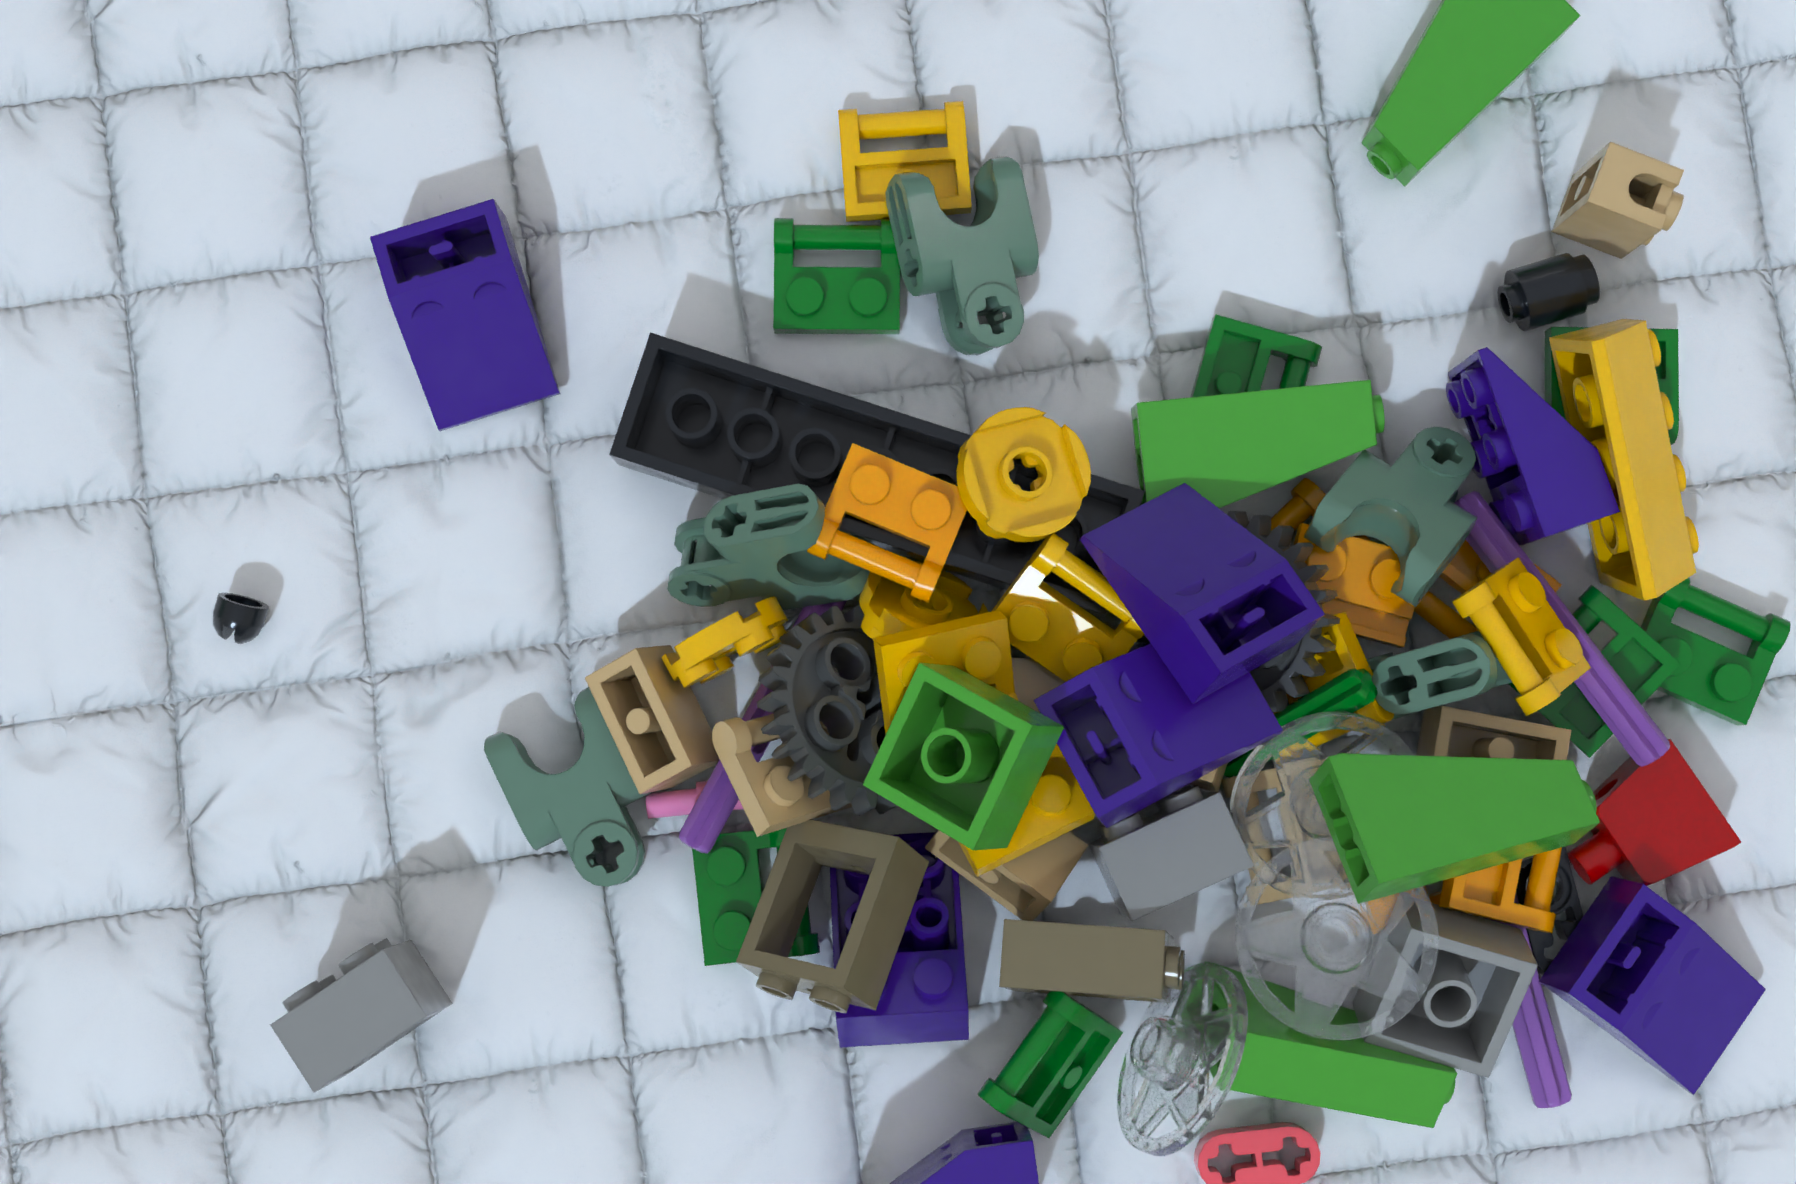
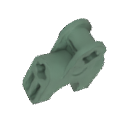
[885,157,1039,355]
[1304,427,1477,607]
[667,483,870,610]
[1353,631,1512,731]
[484,687,652,887]

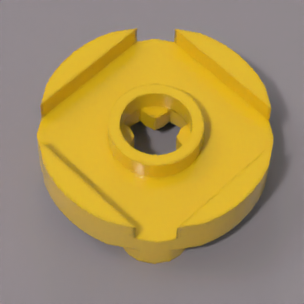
[957,407,1091,542]
[859,561,988,639]
[661,596,788,688]

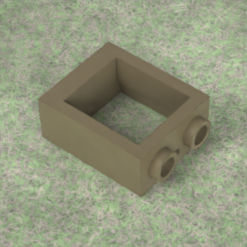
[736,819,929,1013]
[999,919,1185,1003]

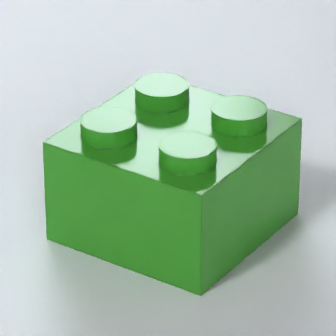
[863,662,1064,850]

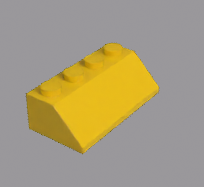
[1549,319,1699,601]

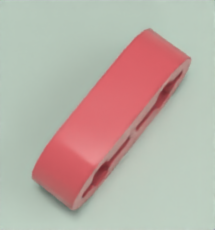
[1194,1122,1320,1184]

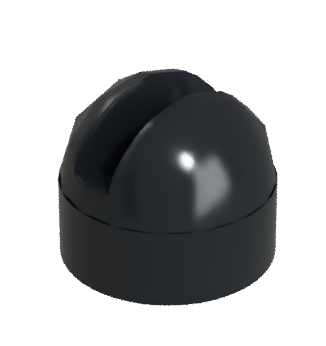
[213,593,269,644]

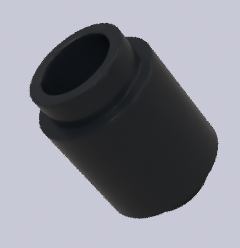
[1497,253,1600,331]

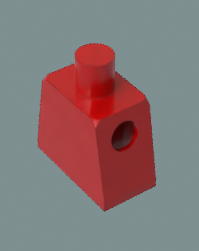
[1567,739,1741,886]

